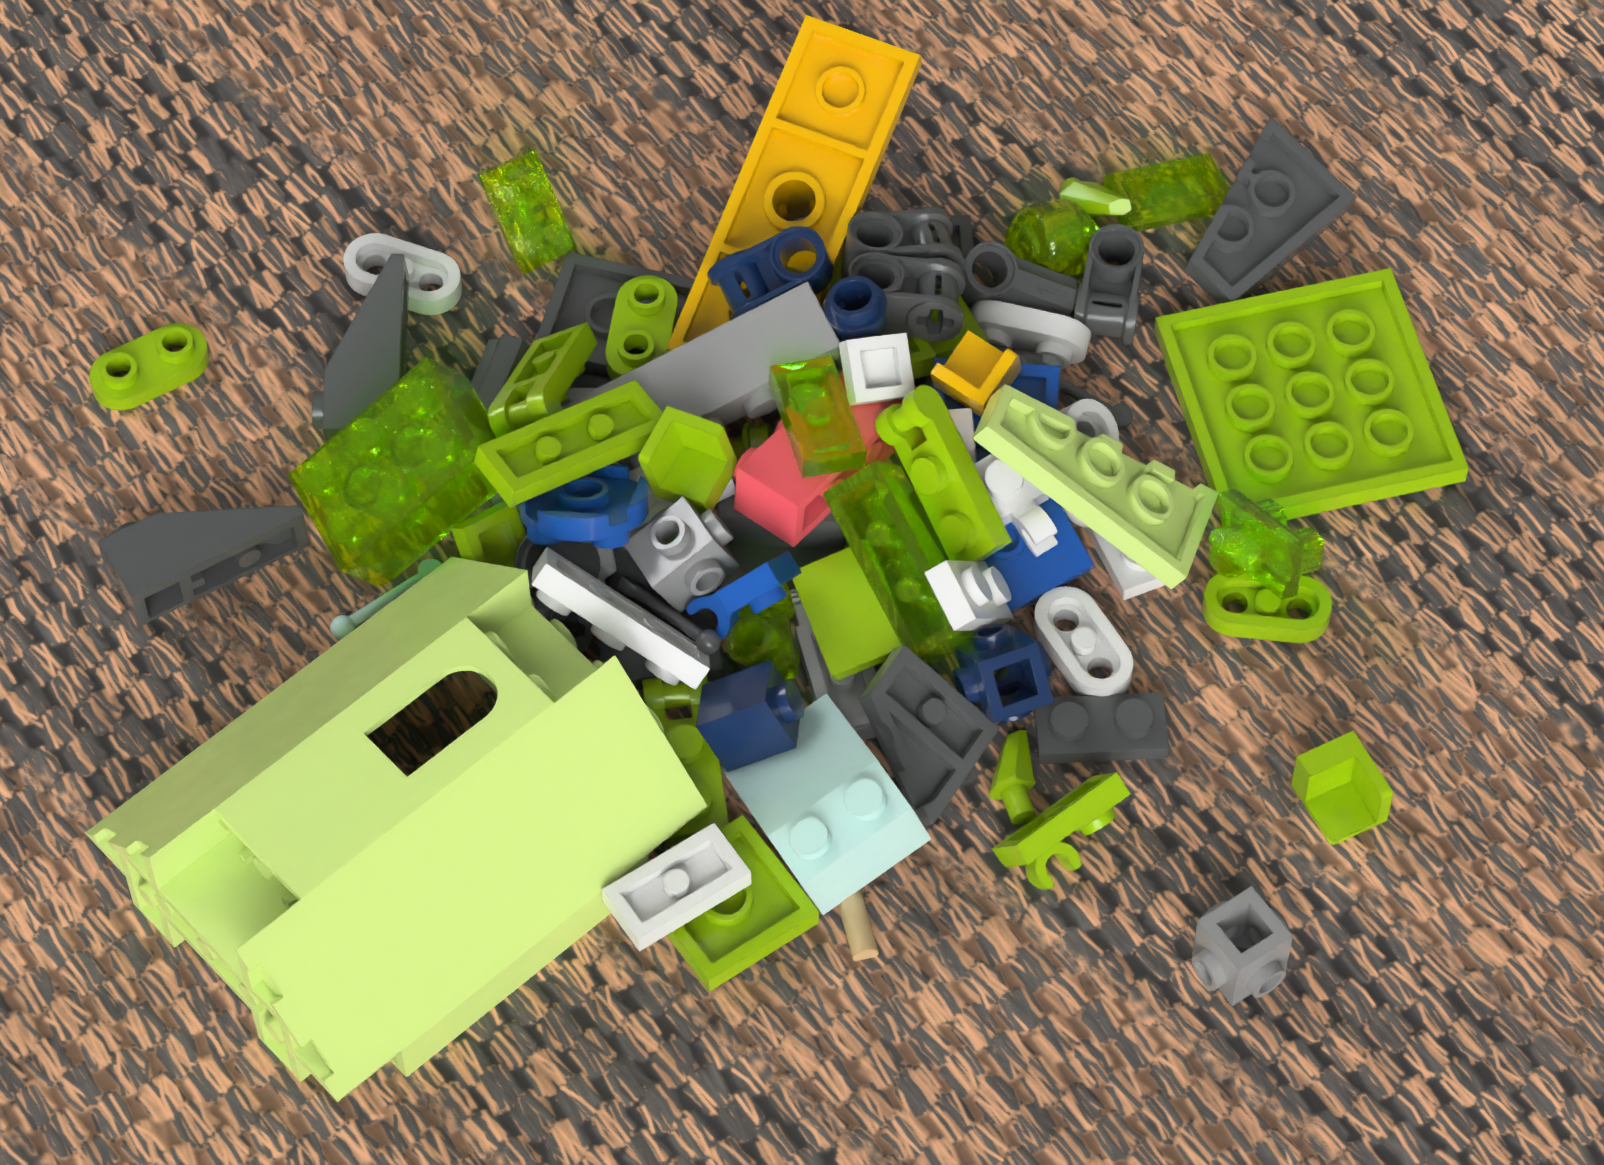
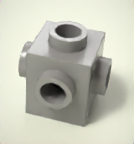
[624,496,740,613]
[1191,886,1293,1006]

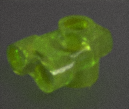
[727,583,800,682]

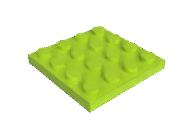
[1154,268,1469,533]

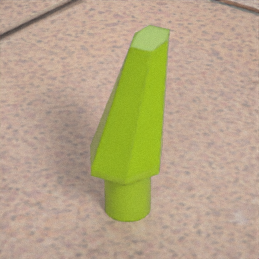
[1059,177,1132,218]
[988,730,1036,825]

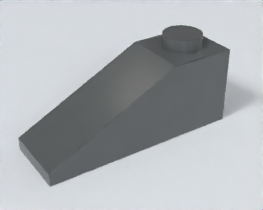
[312,254,409,448]
[98,505,309,627]

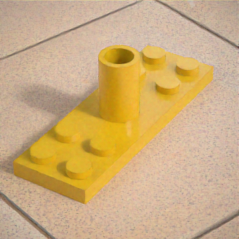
[667,15,922,397]

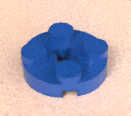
[519,462,649,549]

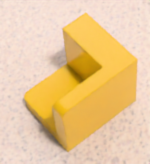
[930,330,1022,417]

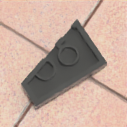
[1185,116,1356,304]

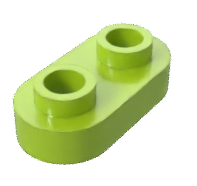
[605,275,679,380]
[89,323,209,410]
[1202,569,1332,643]

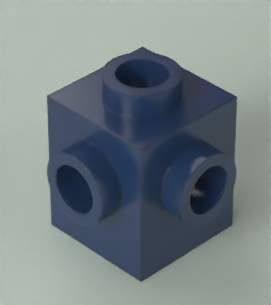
[952,624,1054,724]

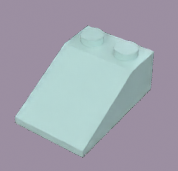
[720,693,931,915]

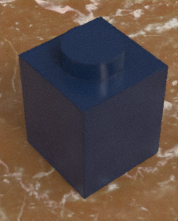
[696,660,804,772]

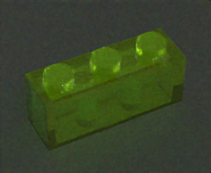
[822,461,977,664]

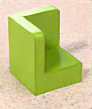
[638,406,738,514]
[1291,730,1393,845]

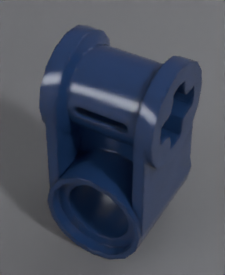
[707,226,834,320]

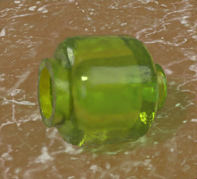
[1005,198,1098,277]

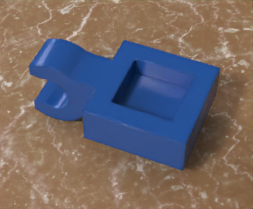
[686,551,802,640]

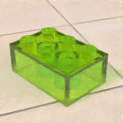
[287,356,497,587]

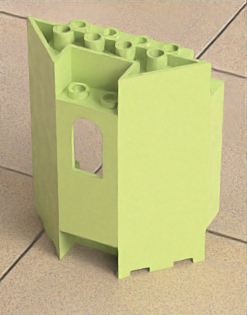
[85,556,708,1102]

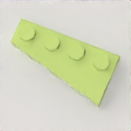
[972,384,1219,589]

